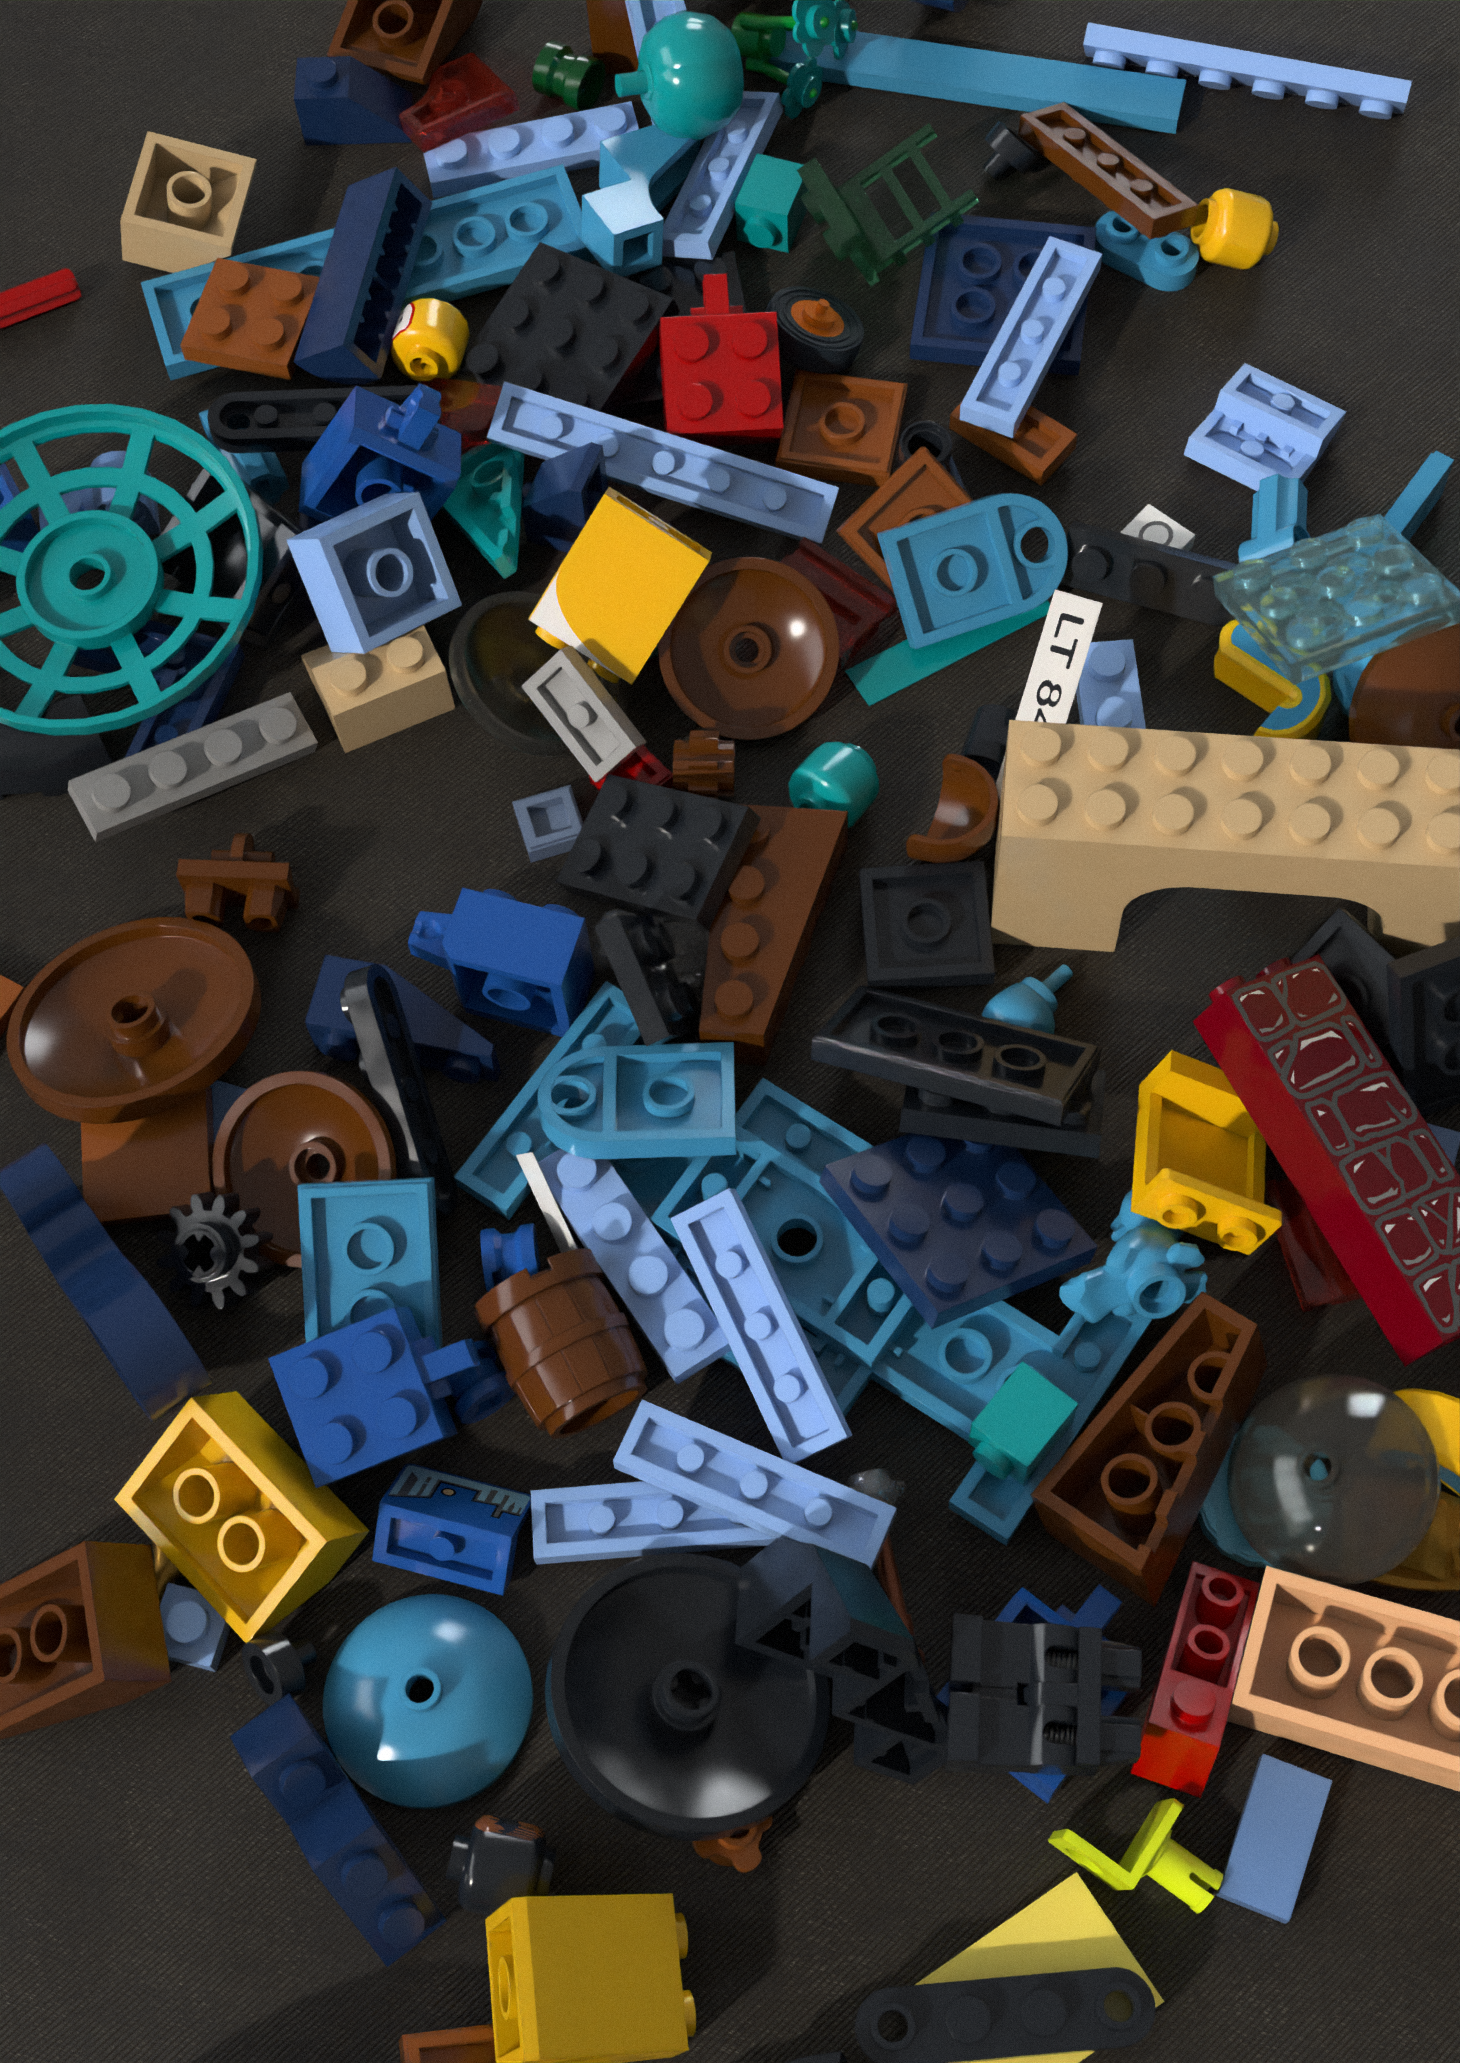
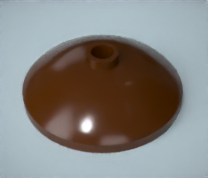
[658,557,839,740]
[1349,615,1460,750]
[212,1070,396,1268]

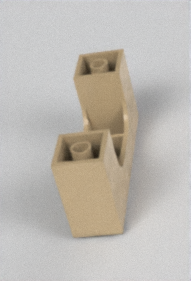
[990,720,1460,958]

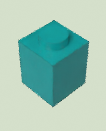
[735,153,810,253]
[968,1361,1079,1485]

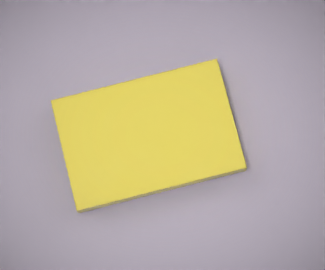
[915,1872,1164,2063]

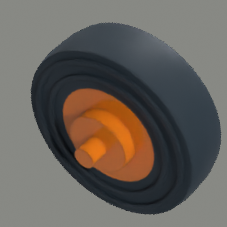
[765,286,864,374]

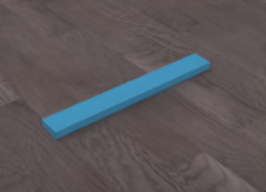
[769,31,1186,134]

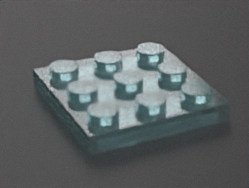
[1213,514,1460,685]

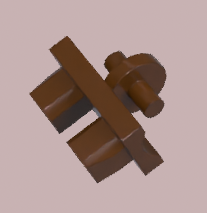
[176,833,301,933]

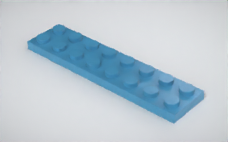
[140,164,596,380]

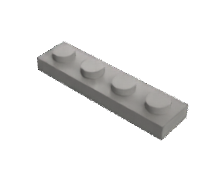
[68,692,318,842]

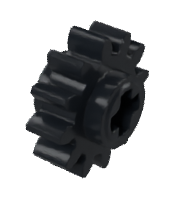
[157,1191,274,1309]

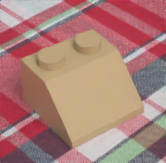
[120,131,257,273]
[301,625,455,753]

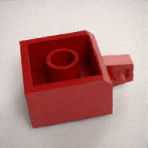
[659,274,784,447]

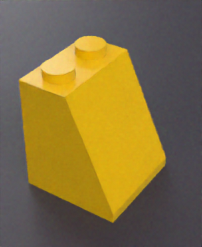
[485,1893,696,2063]

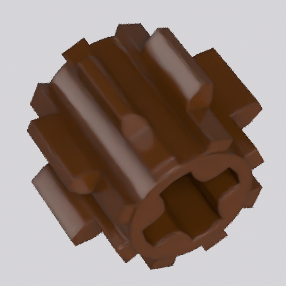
[673,730,735,800]

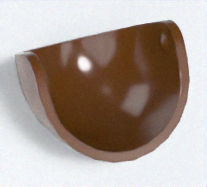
[906,753,1000,863]

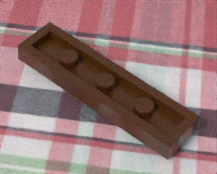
[1018,102,1198,240]

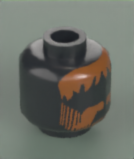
[446,1815,557,1916]

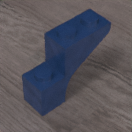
[230,1693,447,1967]

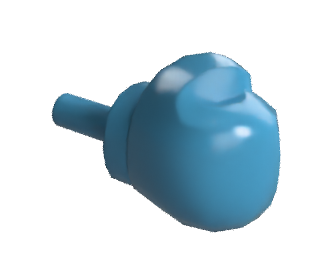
[982,964,1073,1035]

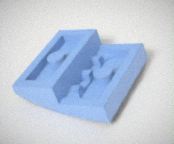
[1184,363,1346,491]

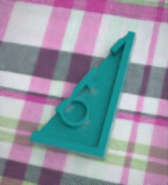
[440,439,525,579]

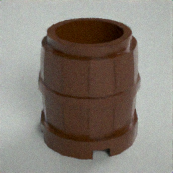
[474,1248,648,1439]

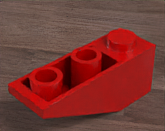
[1131,1561,1260,1798]

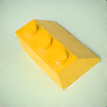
[114,1391,369,1643]

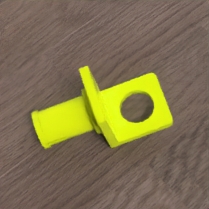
[1048,1798,1223,1914]

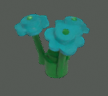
[731,0,858,119]

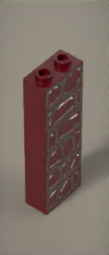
[1193,954,1460,1366]

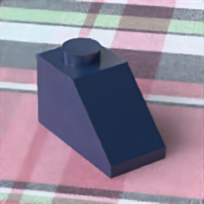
[294,56,414,146]
[521,442,609,553]

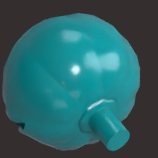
[615,10,744,140]

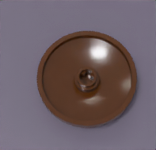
[7,917,261,1124]

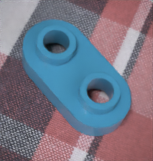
[1094,211,1199,292]

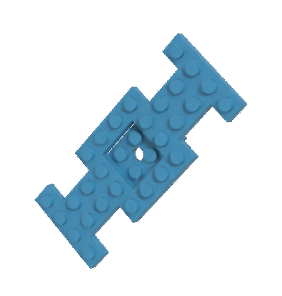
[454,981,1152,1546]

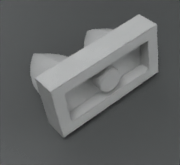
[521,645,647,783]

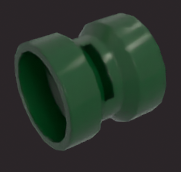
[532,40,606,111]

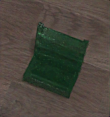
[797,123,979,287]

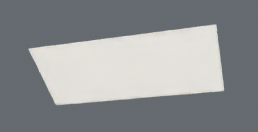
[516,1152,578,1253]

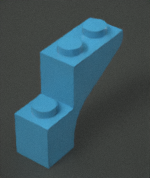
[581,125,700,277]

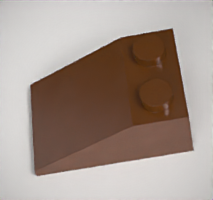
[327,0,483,85]
[0,1541,172,1740]

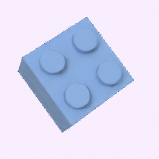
[286,492,462,654]

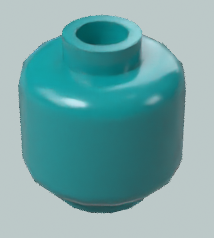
[788,742,879,828]

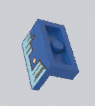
[372,1464,532,1596]

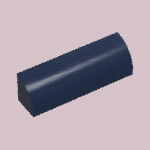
[294,167,432,385]

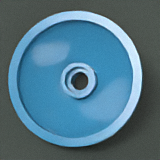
[323,1594,534,1809]

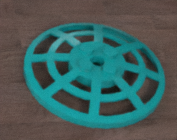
[0,404,264,736]

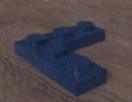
[72,620,245,758]

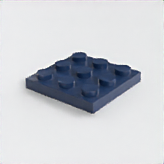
[910,212,1097,376]
[819,1133,1098,1329]

